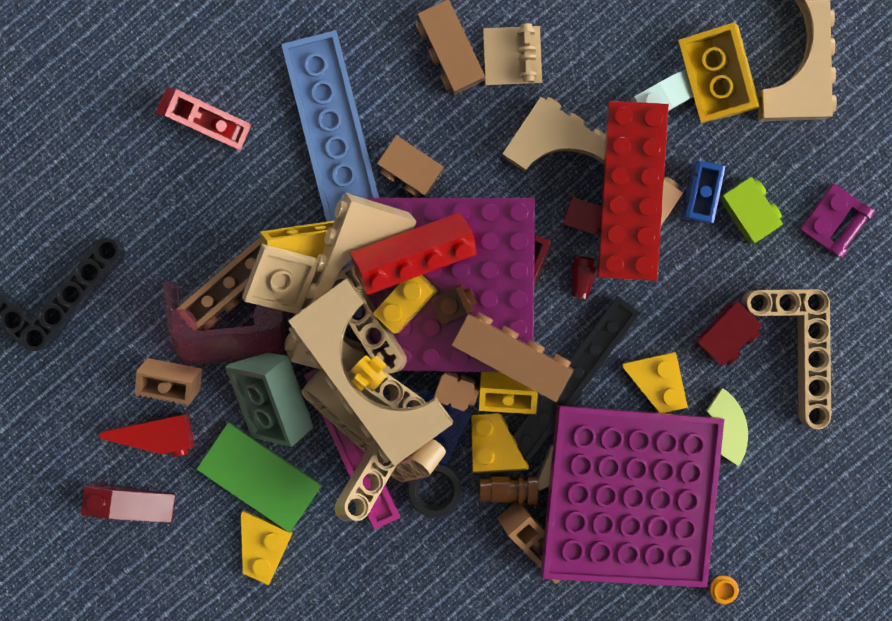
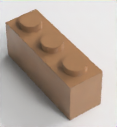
[415,0,485,95]

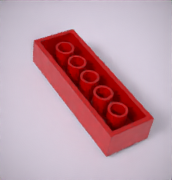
[597,101,669,281]

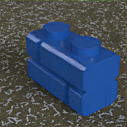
[681,160,726,224]

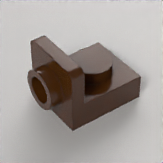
[431,284,477,325]

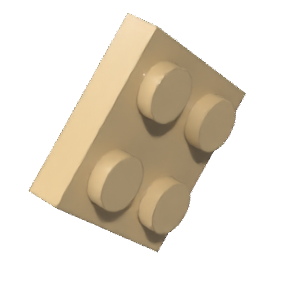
[242,244,319,314]

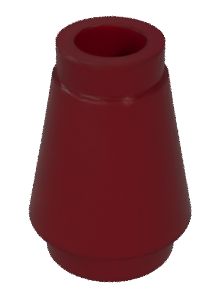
[571,256,598,299]

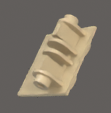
[483,23,542,85]

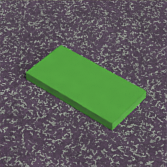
[197,422,322,533]

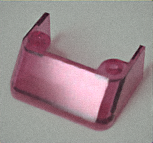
[163,282,289,366]

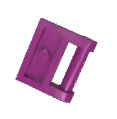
[799,183,876,259]

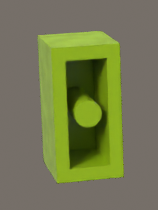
[719,177,783,244]

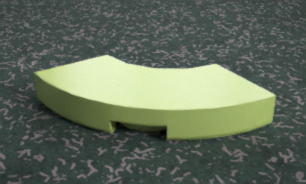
[706,388,748,466]

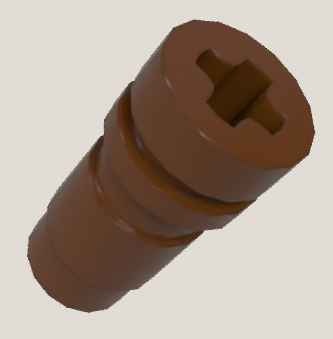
[478,476,538,505]

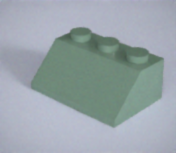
[225,353,314,447]

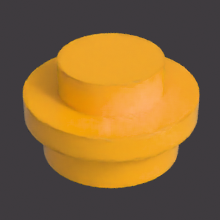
[710,575,739,604]

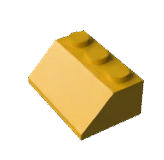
[678,22,760,123]

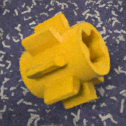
[351,355,387,391]

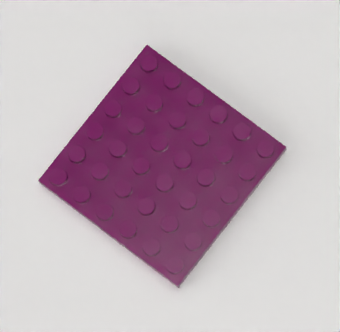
[361,198,535,372]
[540,405,725,588]

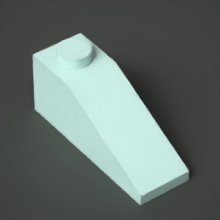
[630,69,694,112]

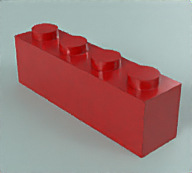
[350,212,477,295]

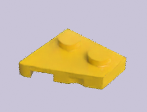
[621,352,688,413]
[471,413,529,473]
[241,510,293,585]

